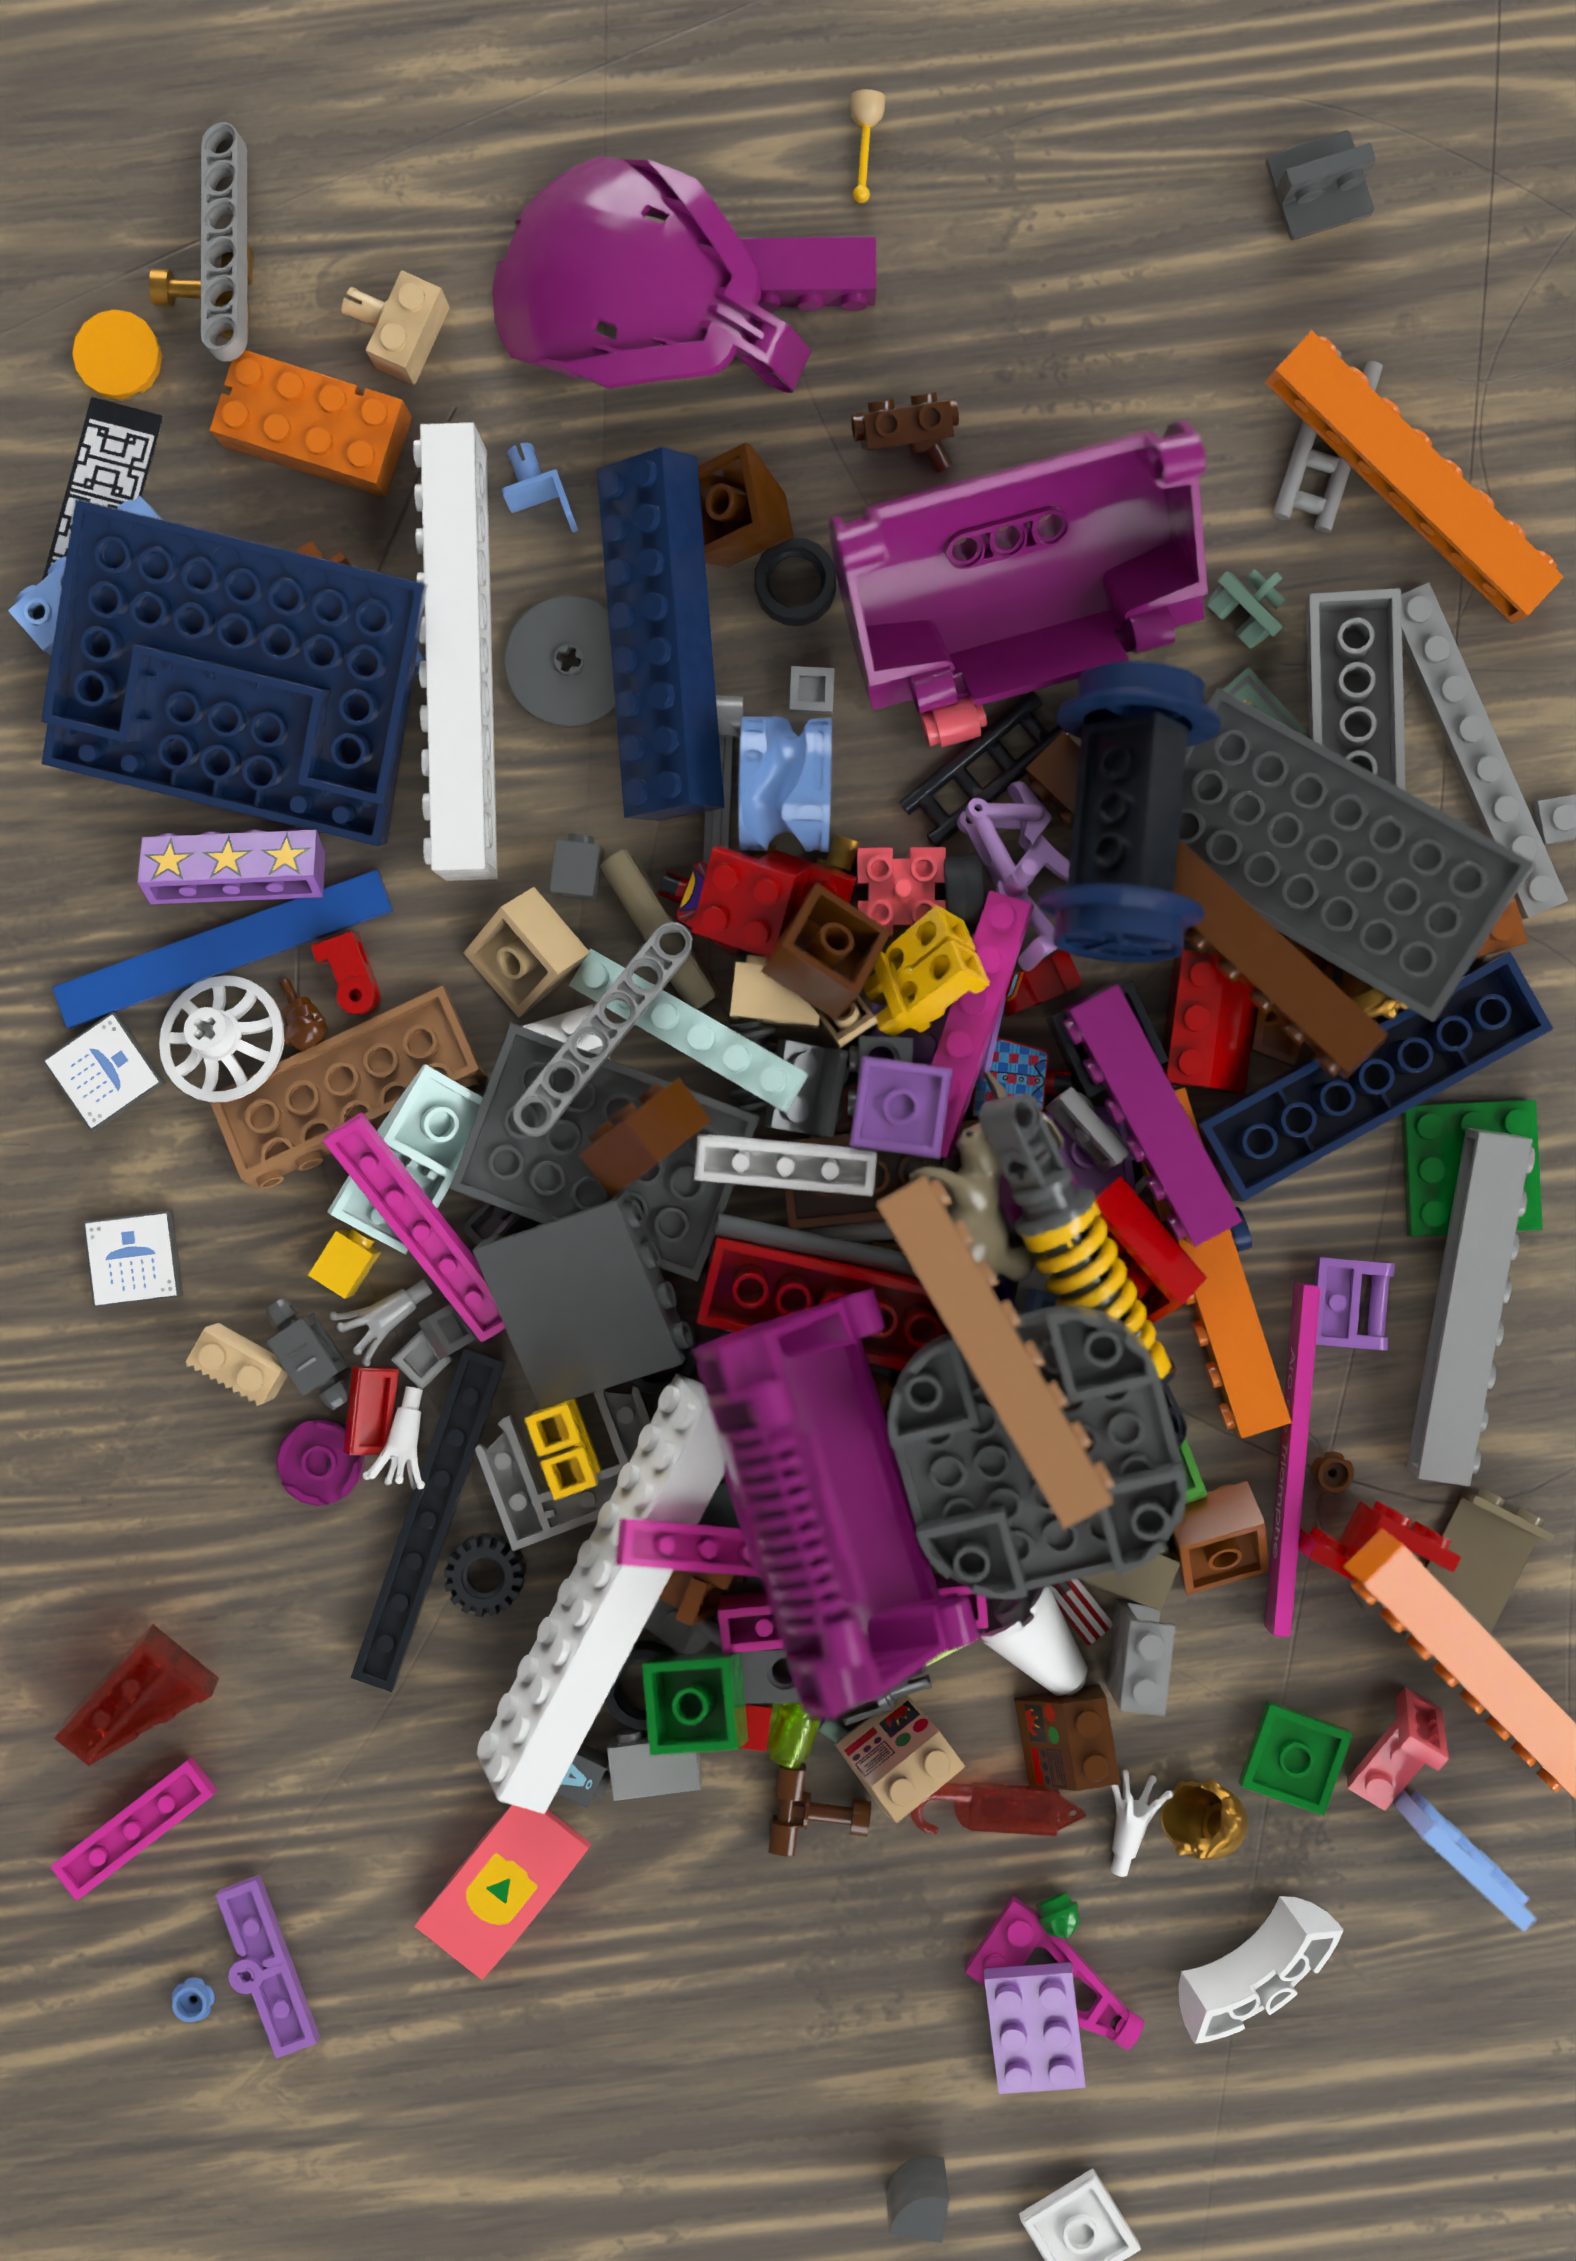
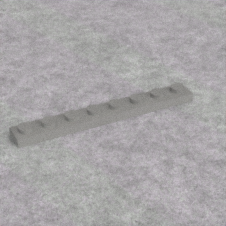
[1401,582,1568,920]

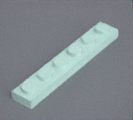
[569,948,809,1113]

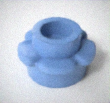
[172,1977,215,2022]

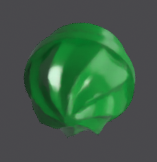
[1036,1891,1080,1938]

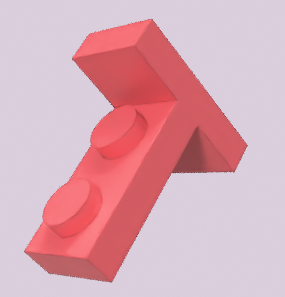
[1347,1687,1449,1811]

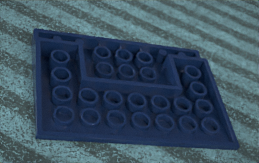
[41,499,427,846]

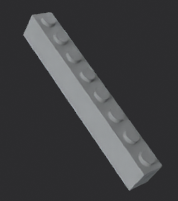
[1406,1128,1535,1486]

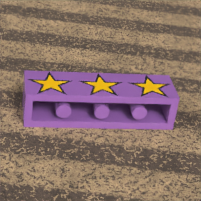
[138,828,326,904]

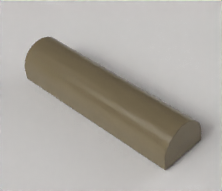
[599,849,722,1011]

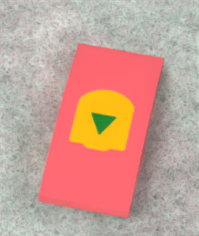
[414,1804,592,1980]

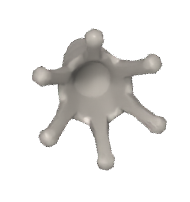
[329,1279,433,1367]

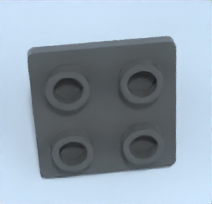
[1266,130,1376,240]
[764,1039,849,1138]

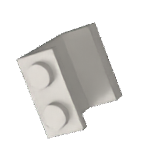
[1106,1598,1176,1716]

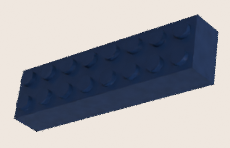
[597,447,725,821]
[1196,952,1554,1202]

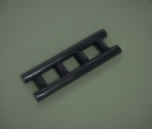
[899,691,1070,847]

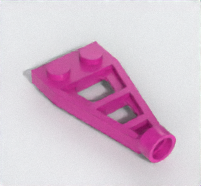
[965,1895,1144,2051]

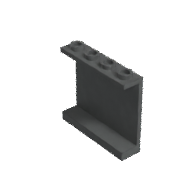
[473,1189,693,1409]

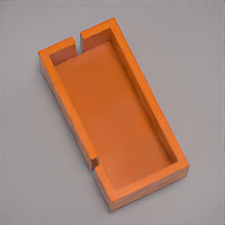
[209,350,412,499]

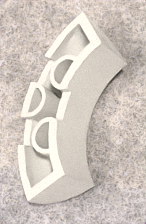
[1179,1896,1344,2044]

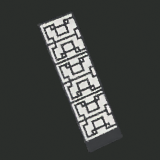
[28,397,163,635]

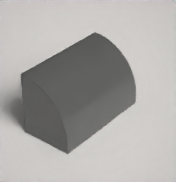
[886,2156,949,2243]

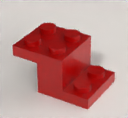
[692,846,856,958]
[1298,1500,1462,1582]

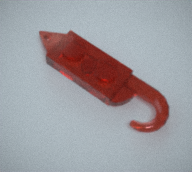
[910,1782,1086,1836]

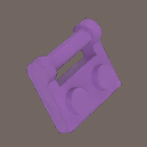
[1314,1256,1395,1350]

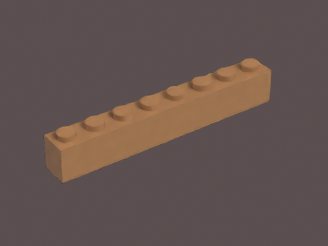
[877,1174,1115,1530]

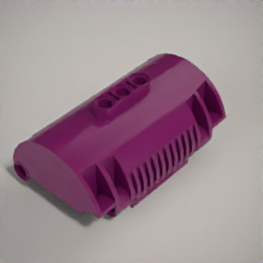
[829,420,1208,714]
[693,1289,980,1719]

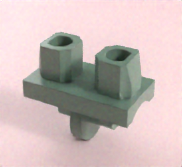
[1206,569,1286,649]

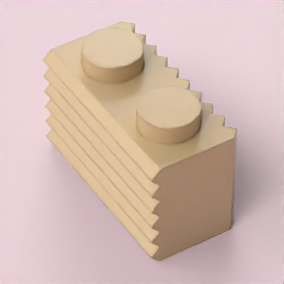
[186,1323,288,1406]

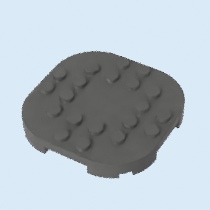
[888,1305,1187,1599]

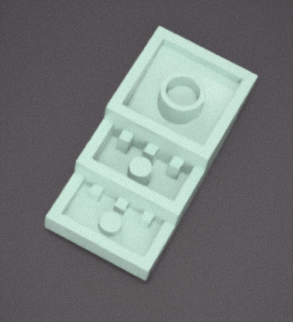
[327,1064,483,1255]

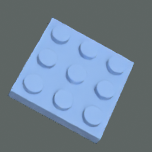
[1392,1789,1536,1932]

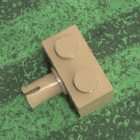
[341,270,450,386]

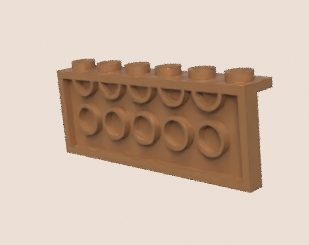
[210,985,488,1189]

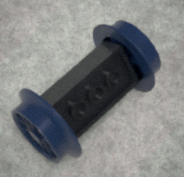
[1039,661,1221,963]

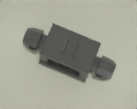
[266,1298,350,1410]

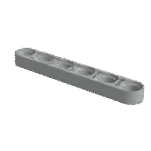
[201,122,248,361]
[513,922,692,1137]

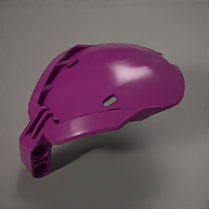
[492,156,812,393]

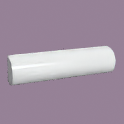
[694,1134,877,1196]

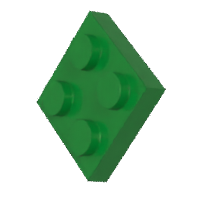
[1238,1701,1353,1816]

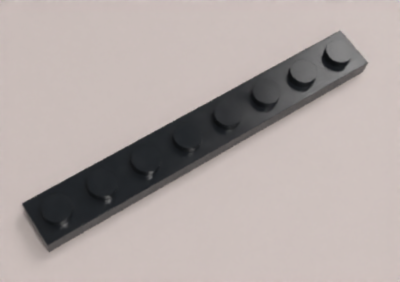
[351,1347,507,1692]

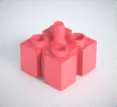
[856,847,946,941]

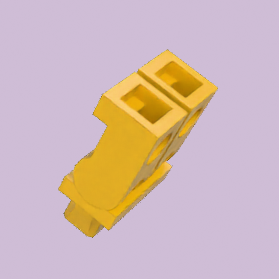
[863,905,990,1037]
[525,1398,602,1501]

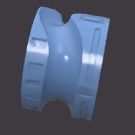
[739,716,832,852]

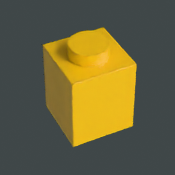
[308,1227,381,1299]

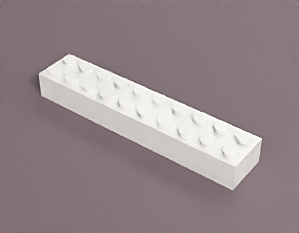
[414,423,498,881]
[477,1373,726,1814]

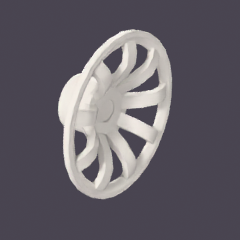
[159,975,285,1103]

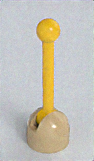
[850,89,886,204]

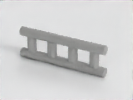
[1273,350,1383,533]

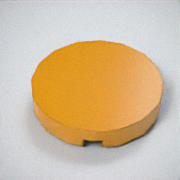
[72,309,163,401]

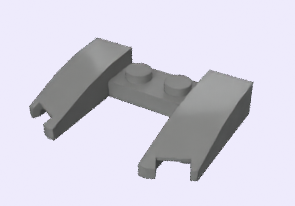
[475,1386,652,1551]

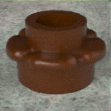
[1311,1451,1354,1494]

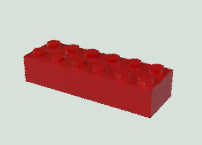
[697,1235,950,1370]

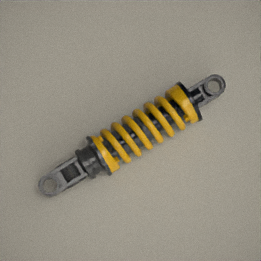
[980,1094,1187,1447]

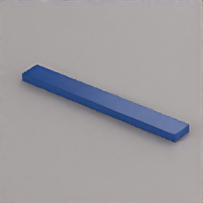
[52,869,394,1029]

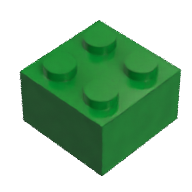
[642,1652,749,1756]

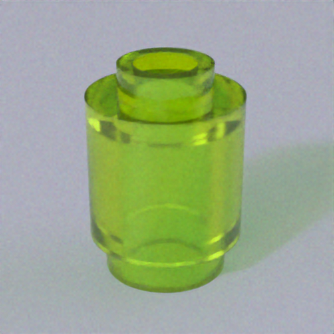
[767,1703,822,1769]

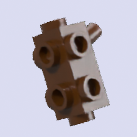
[851,392,959,473]

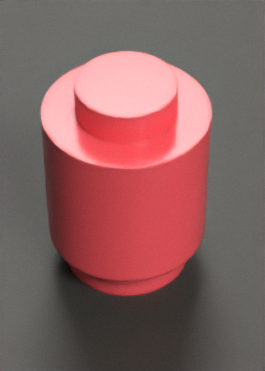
[920,696,987,748]

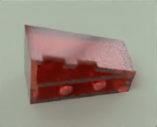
[54,1624,219,1766]

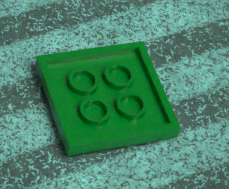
[1401,1100,1543,1236]

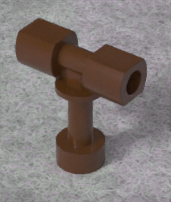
[768,1760,871,1856]

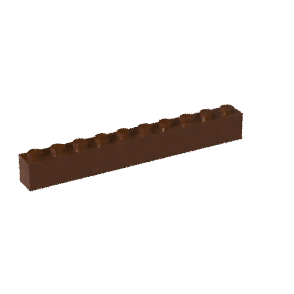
[1026,731,1388,1080]

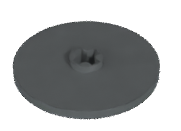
[504,596,616,727]

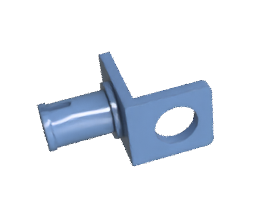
[501,443,578,533]

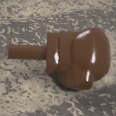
[279,978,328,1051]

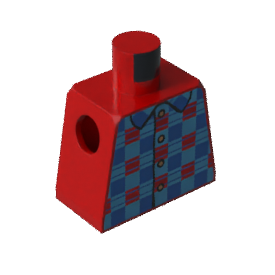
[969,1037,1072,1118]

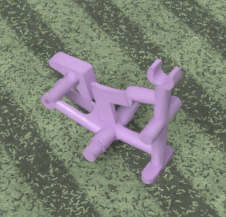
[957,781,1069,972]

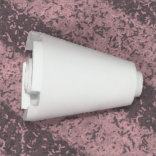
[978,1585,1088,1696]

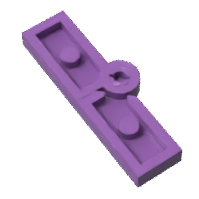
[215,1874,320,2058]

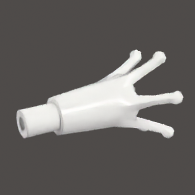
[363,1386,425,1490]
[1111,1769,1173,1877]

